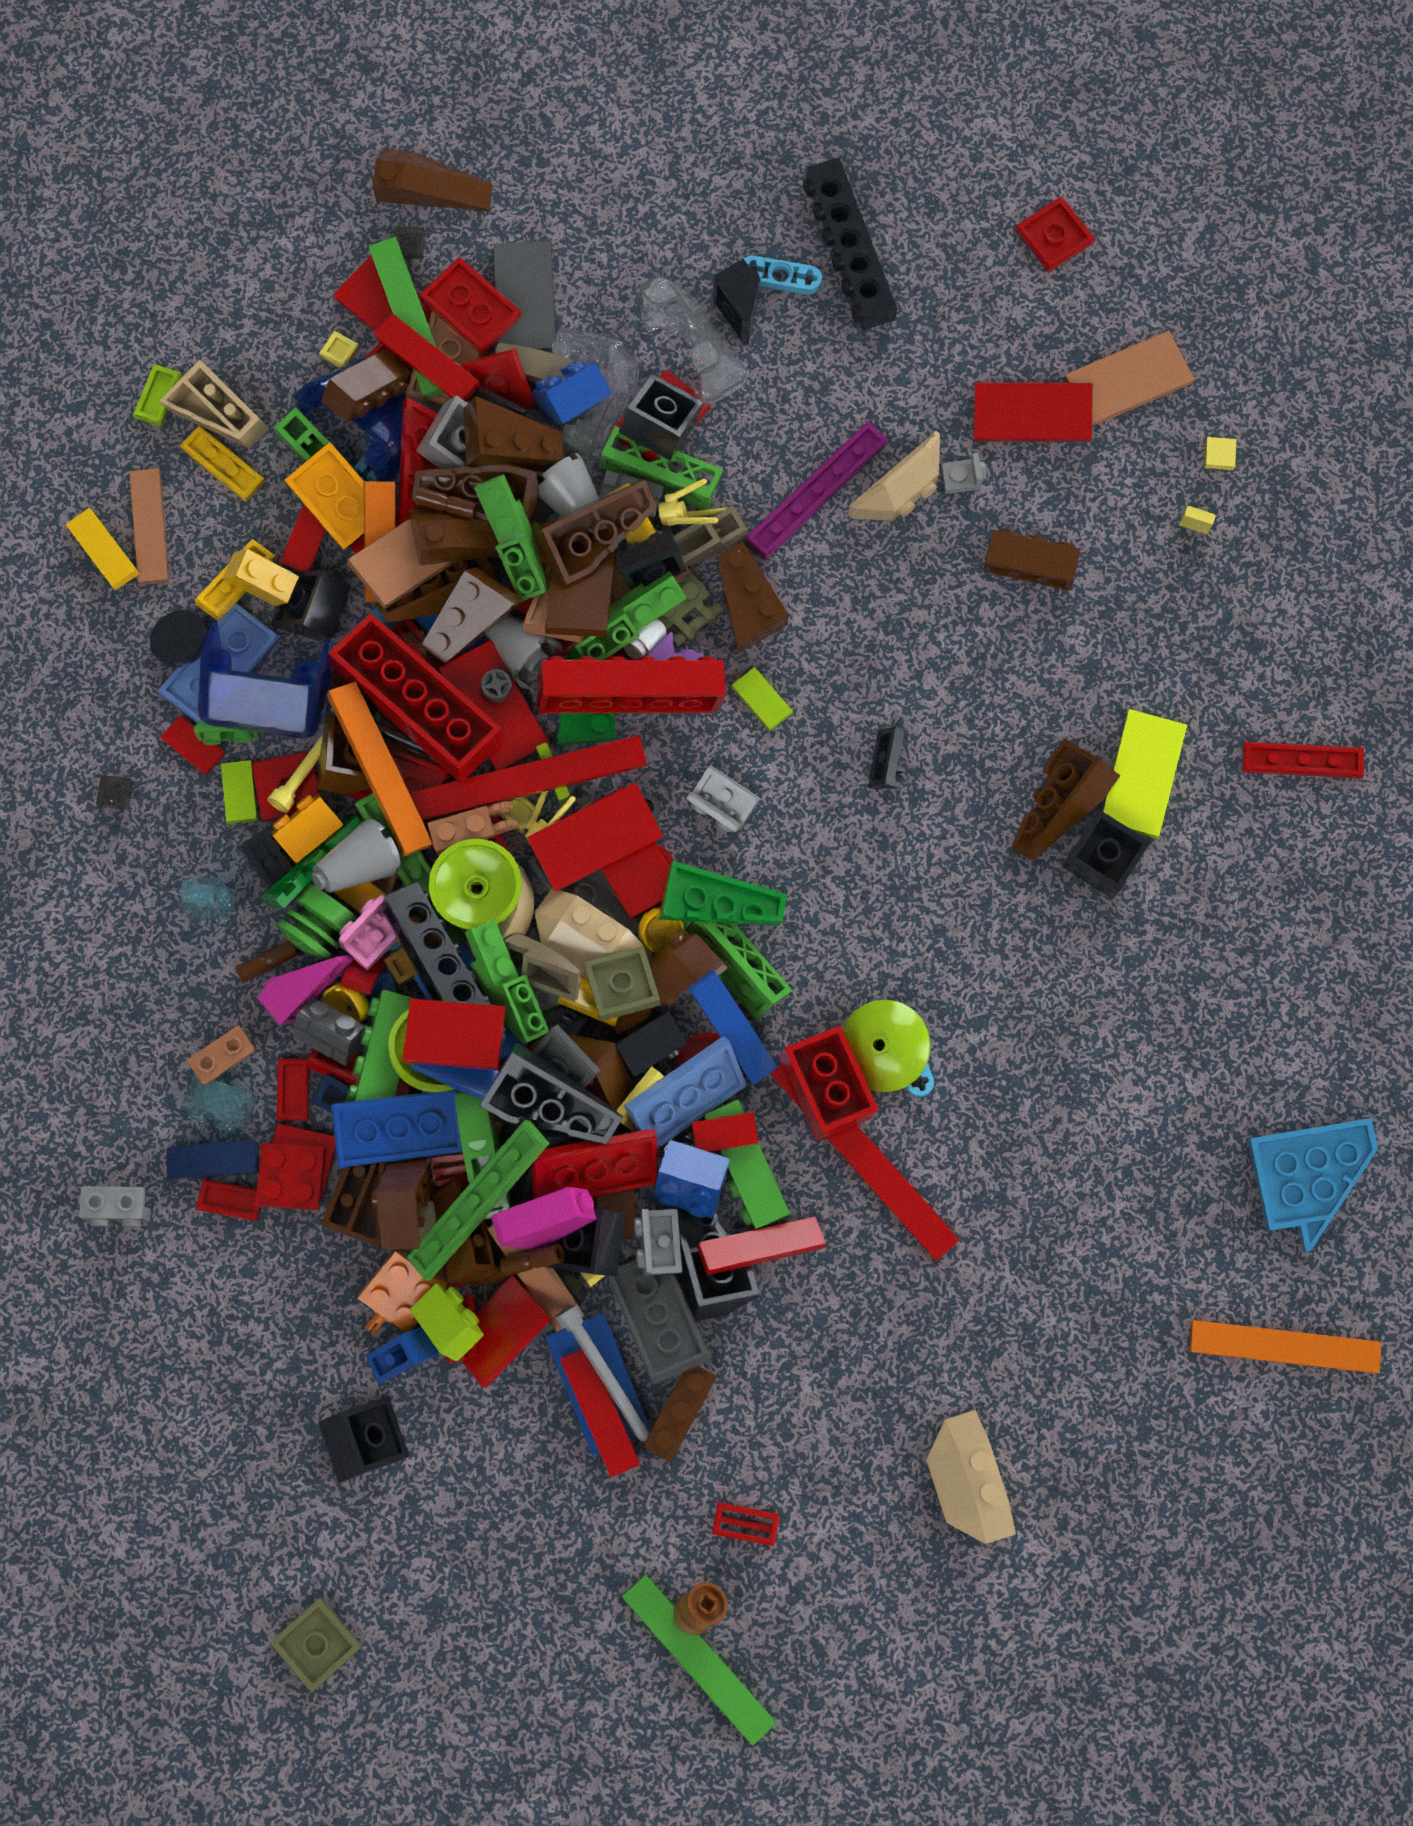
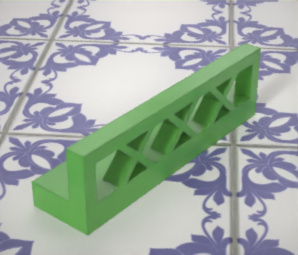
[600,426,723,510]
[683,921,793,1021]

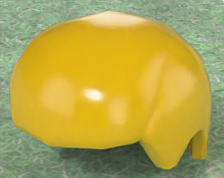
[638,908,683,953]
[322,982,369,1023]

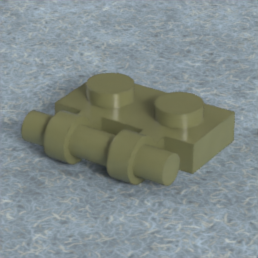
[657,573,724,647]

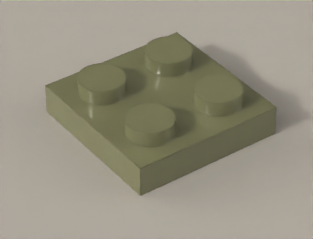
[584,946,661,1021]
[270,1597,363,1693]

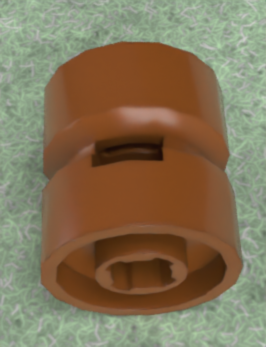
[674,1582,728,1636]

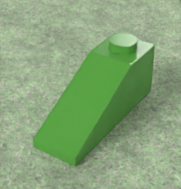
[274,407,359,474]

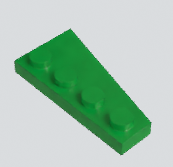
[557,648,617,746]
[260,816,362,909]
[658,861,787,926]

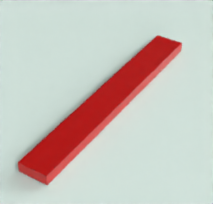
[409,735,648,822]
[770,1065,960,1261]

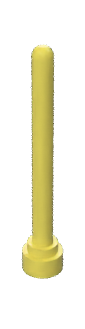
[267,734,323,813]

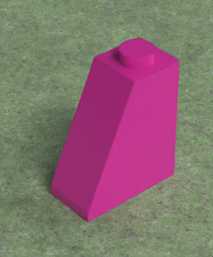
[491,1187,596,1250]

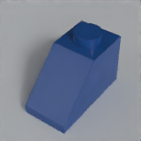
[366,1327,440,1384]

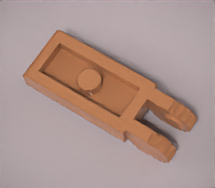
[428,801,518,854]

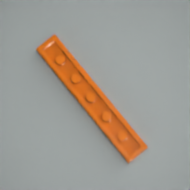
[326,682,433,857]
[1189,1320,1381,1374]

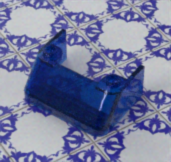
[198,621,333,739]

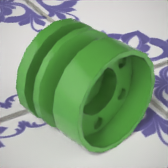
[276,883,358,961]

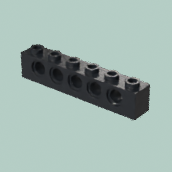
[803,157,898,330]
[381,882,507,1050]

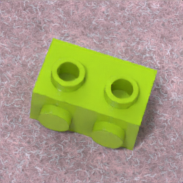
[409,1283,484,1362]

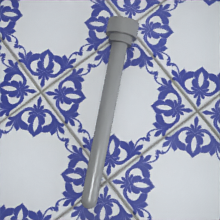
[555,1304,649,1441]

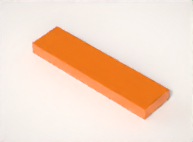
[364,481,395,602]

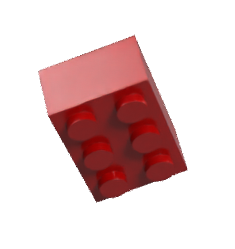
[779,1025,879,1141]

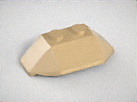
[848,431,940,521]
[534,888,653,980]
[926,1410,1016,1544]

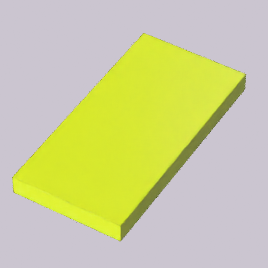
[1102,709,1187,839]

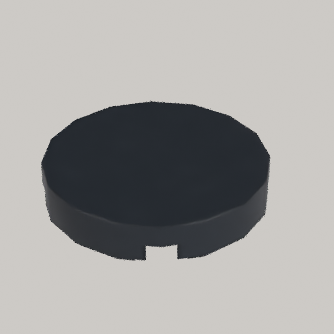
[150,610,209,668]

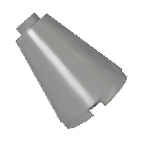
[538,453,599,516]
[485,613,563,689]
[311,819,401,893]

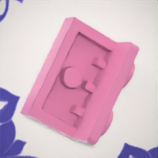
[339,895,398,971]

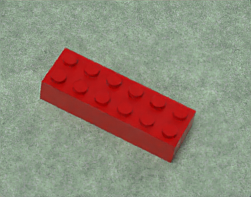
[328,613,503,783]
[536,656,726,714]

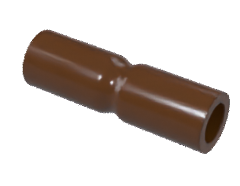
[415,487,478,520]
[235,940,298,983]
[500,1244,564,1276]

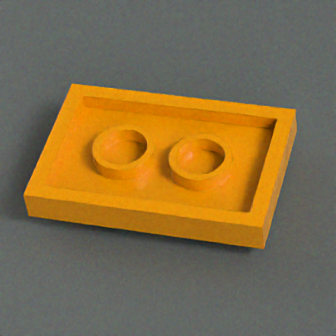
[284,442,364,551]

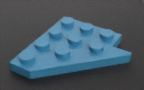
[1248,1118,1378,1253]

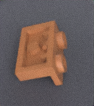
[186,1025,255,1085]

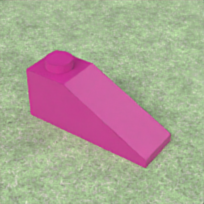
[257,955,354,1025]

